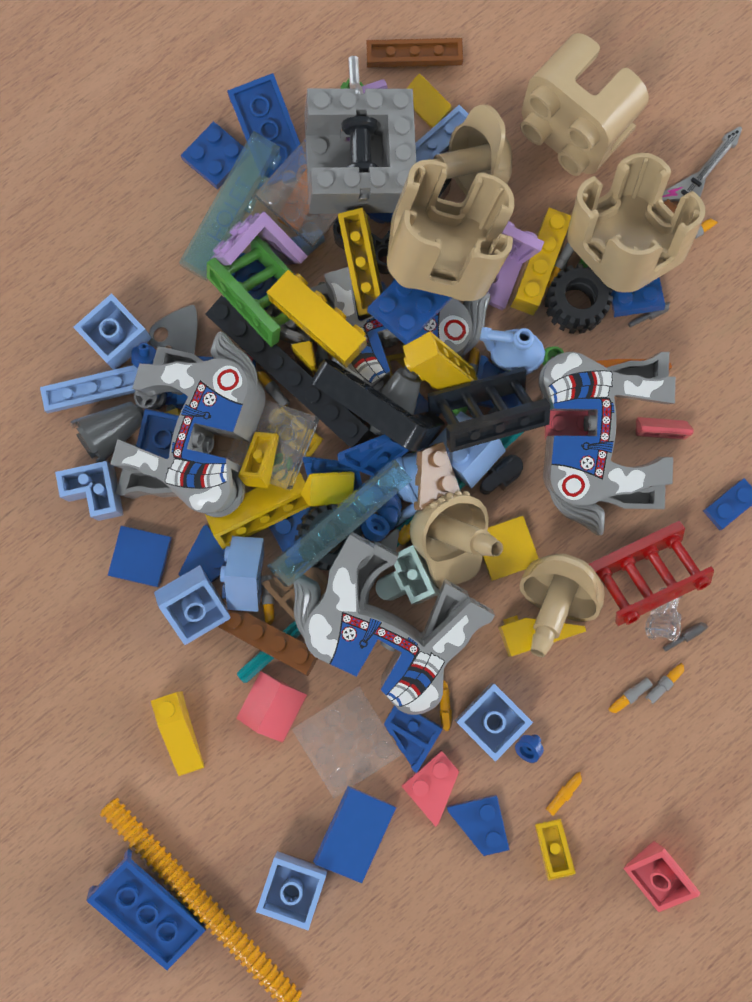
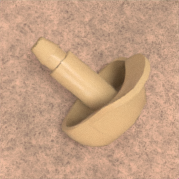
[428,104,512,196]
[410,490,503,589]
[519,554,605,657]

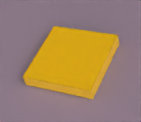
[482,516,539,581]

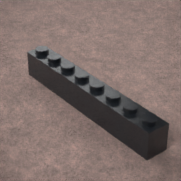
[205,295,374,448]

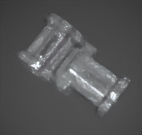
[645,587,683,641]

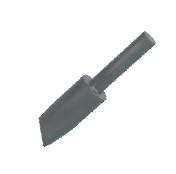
[628,302,670,328]
[663,622,708,652]

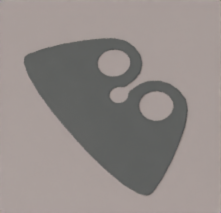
[149,305,197,395]

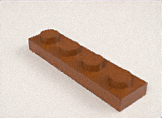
[366,38,463,68]
[218,610,318,676]

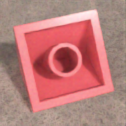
[236,671,307,743]
[623,841,701,912]

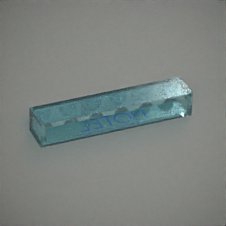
[179,131,282,281]
[267,459,412,587]

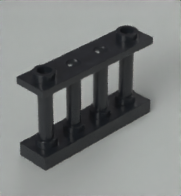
[428,367,550,452]

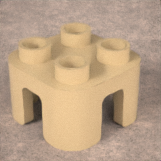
[520,33,649,176]
[567,153,705,292]
[387,160,514,301]

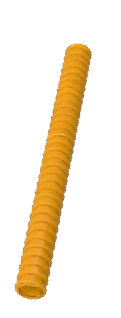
[100,798,302,1002]

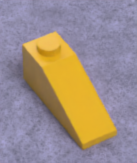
[498,615,586,657]
[151,691,205,776]

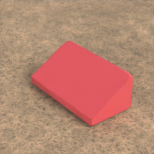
[636,417,694,440]

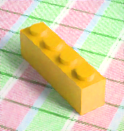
[510,207,571,315]
[338,208,383,319]
[267,270,367,368]
[403,331,478,390]
[205,468,310,550]

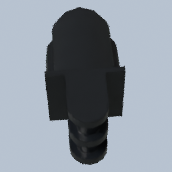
[479,455,523,495]

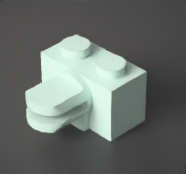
[376,545,440,604]

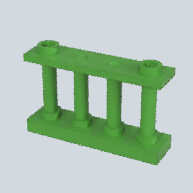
[207,236,295,347]

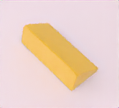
[406,73,452,128]
[291,341,317,377]
[301,472,354,506]

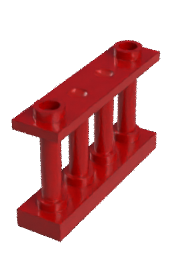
[589,520,714,626]

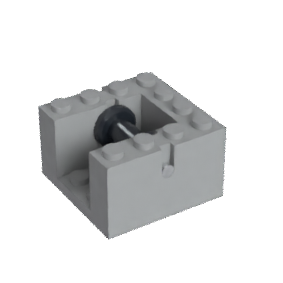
[304,56,416,214]

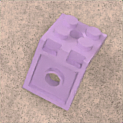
[211,211,307,266]
[488,221,544,310]

